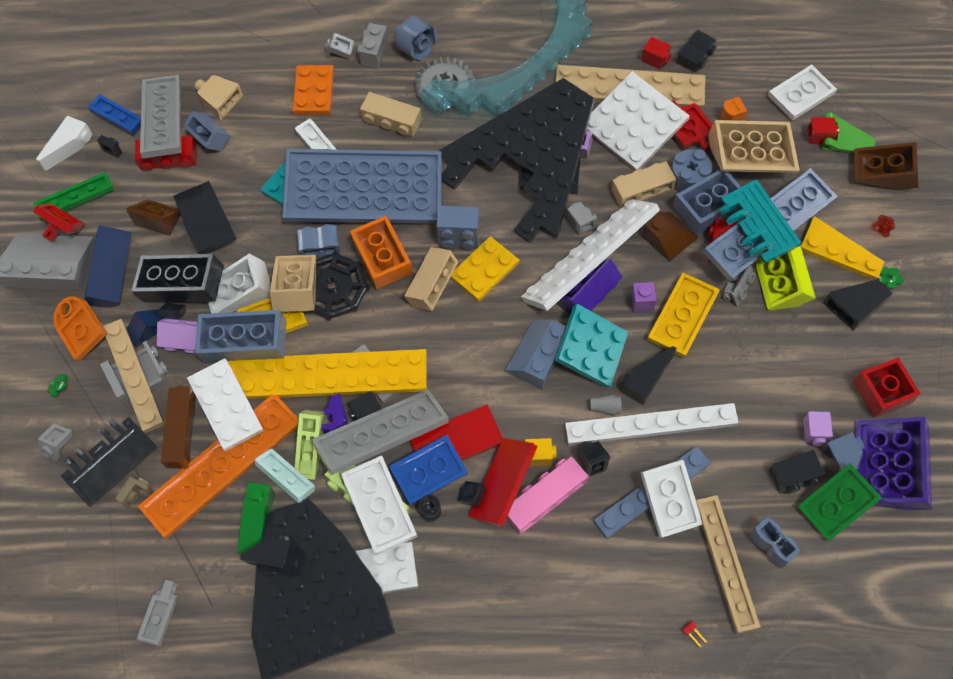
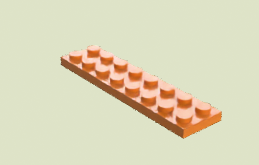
[138,394,299,540]

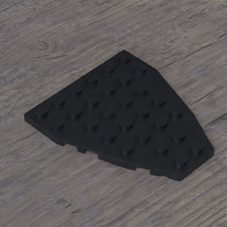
[251,498,396,679]

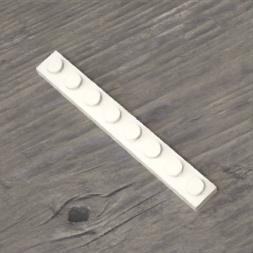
[565,403,739,446]

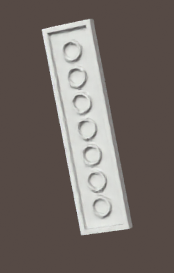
[521,199,660,311]

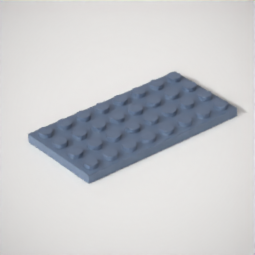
[282,149,441,224]

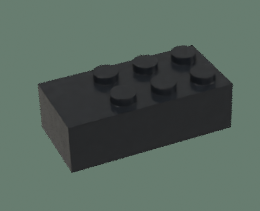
[131,254,224,302]

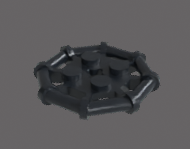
[310,252,370,321]

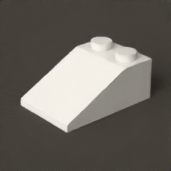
[208,254,271,314]

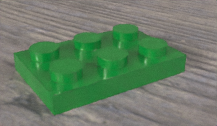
[798,463,882,541]

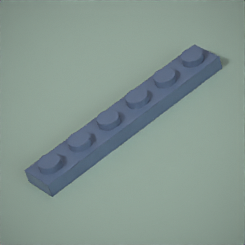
[593,446,711,539]

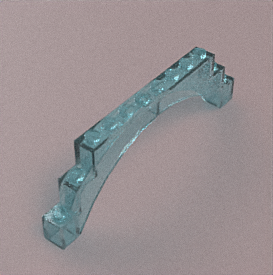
[421,0,593,117]

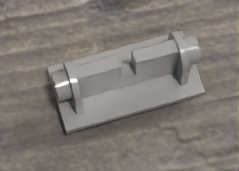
[723,265,755,307]

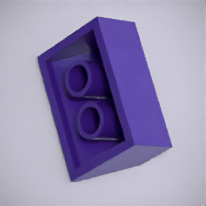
[556,258,623,314]

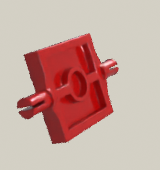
[671,100,713,152]

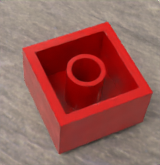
[853,357,921,418]

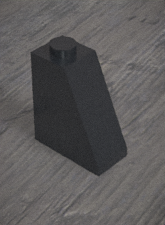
[823,279,893,331]

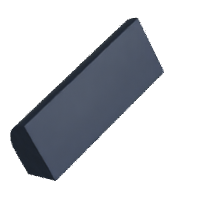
[84,225,131,308]

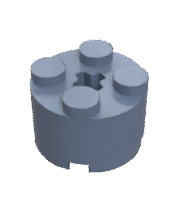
[395,15,437,60]
[671,149,712,191]

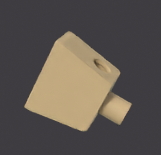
[195,75,243,120]

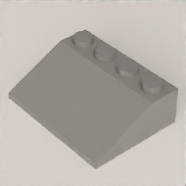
[0,234,95,291]

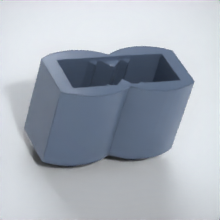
[297,224,340,257]
[750,517,800,568]

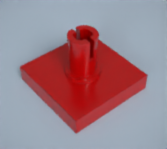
[33,203,85,242]

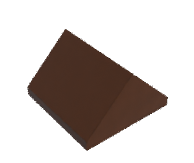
[127,199,181,236]

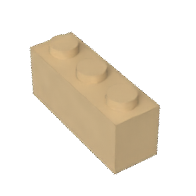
[360,92,422,137]
[611,161,676,208]
[404,247,458,311]

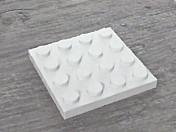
[587,71,689,170]

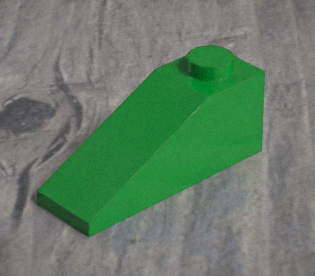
[237,482,275,554]

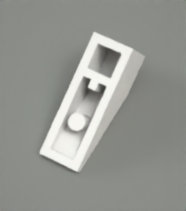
[36,116,92,171]

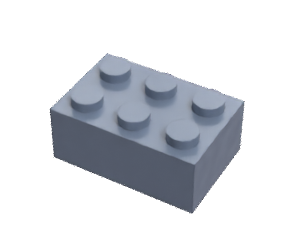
[673,169,741,236]

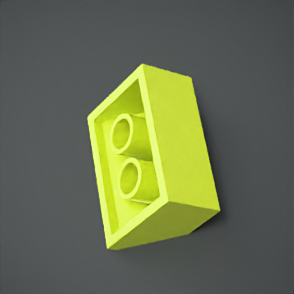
[755,246,816,310]

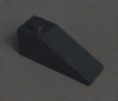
[621,346,677,405]

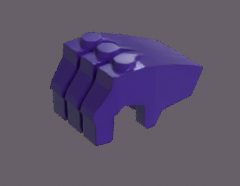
[321,393,349,434]

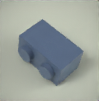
[183,111,231,152]

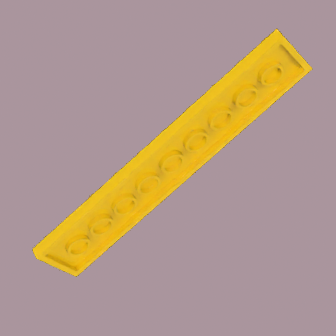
[227,349,427,399]

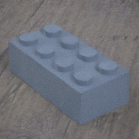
[195,310,286,362]

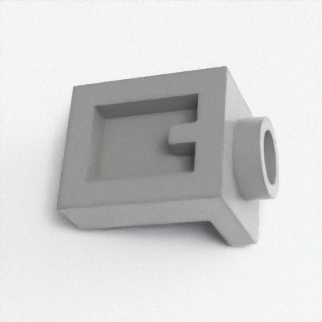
[324,33,354,59]
[37,423,73,461]

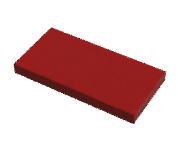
[410,405,503,461]
[468,438,538,527]

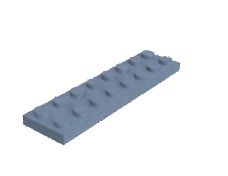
[702,168,838,282]

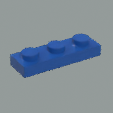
[88,94,141,135]

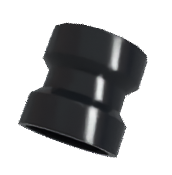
[419,495,442,522]

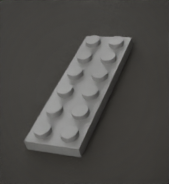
[140,75,181,158]
[312,389,449,475]

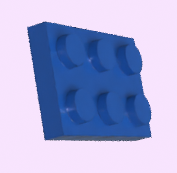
[389,435,468,506]

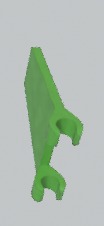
[822,113,875,153]

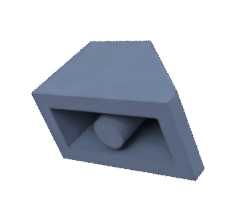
[828,432,865,471]

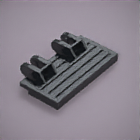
[61,417,158,508]

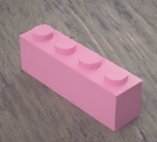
[506,456,589,536]

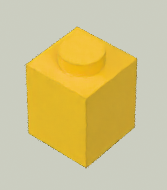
[525,438,556,466]

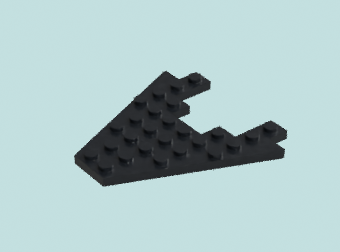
[439,78,594,243]

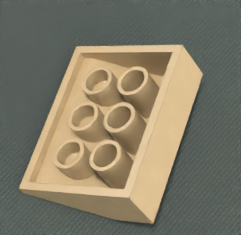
[708,120,800,173]

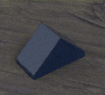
[127,309,164,348]

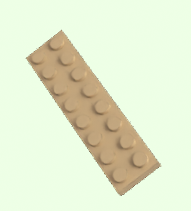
[556,65,705,110]

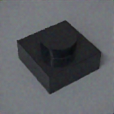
[97,135,123,158]
[159,303,186,320]
[458,481,487,507]

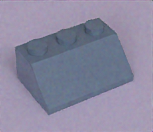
[505,320,566,389]

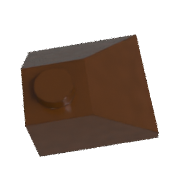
[642,212,698,262]

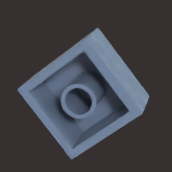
[437,206,480,249]

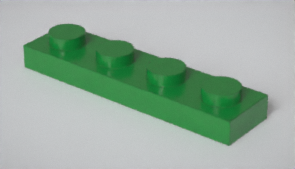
[33,172,115,221]

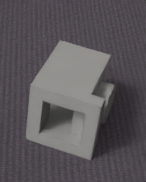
[566,202,597,236]

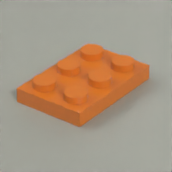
[292,65,334,115]

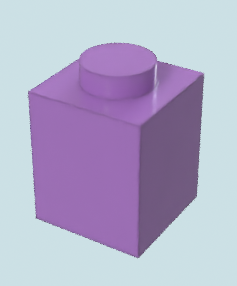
[631,282,656,313]

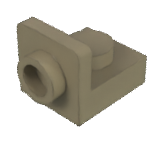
[115,476,154,508]

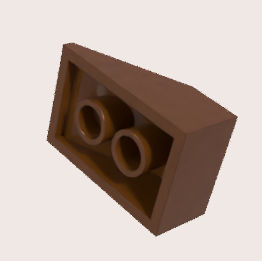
[854,142,919,190]

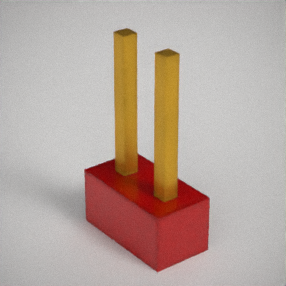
[681,621,707,648]

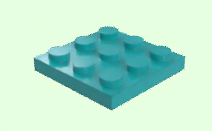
[555,304,628,388]

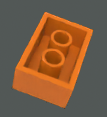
[350,216,413,290]

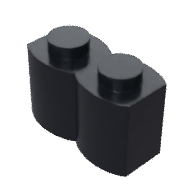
[677,29,717,72]

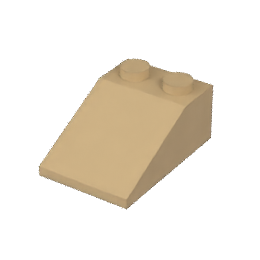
[270,255,316,312]

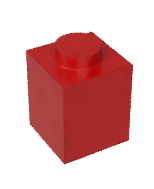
[641,37,672,70]
[807,117,839,144]

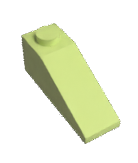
[295,410,326,480]

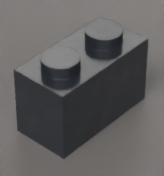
[769,450,825,494]

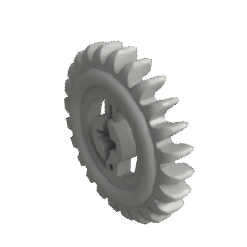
[415,56,475,110]

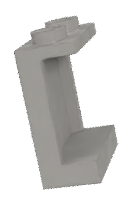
[100,341,169,405]

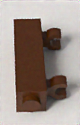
[161,385,196,469]

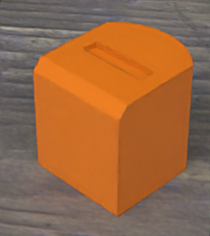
[720,97,748,121]

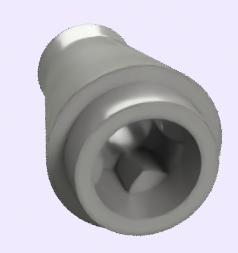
[591,394,622,415]

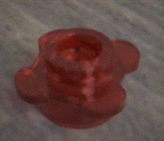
[873,215,895,237]

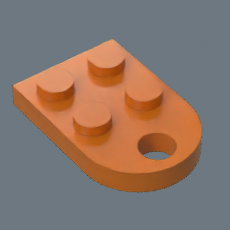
[53,296,107,361]

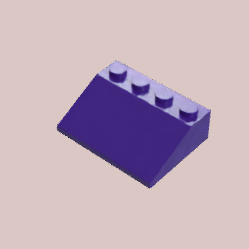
[856,417,933,510]

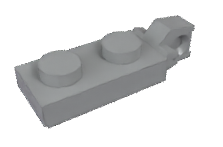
[137,579,178,647]

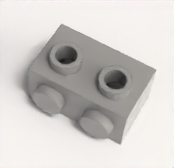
[357,23,389,69]

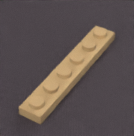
[103,319,165,434]
[696,495,760,634]

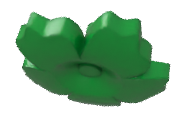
[878,266,904,289]
[47,374,68,398]

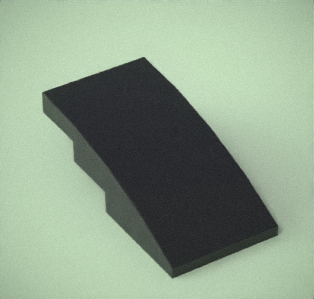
[173,181,237,254]

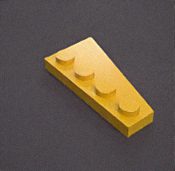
[801,216,884,280]

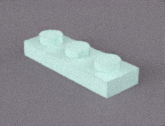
[254,448,315,503]

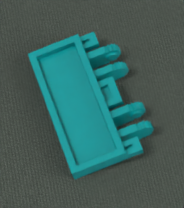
[719,179,802,263]

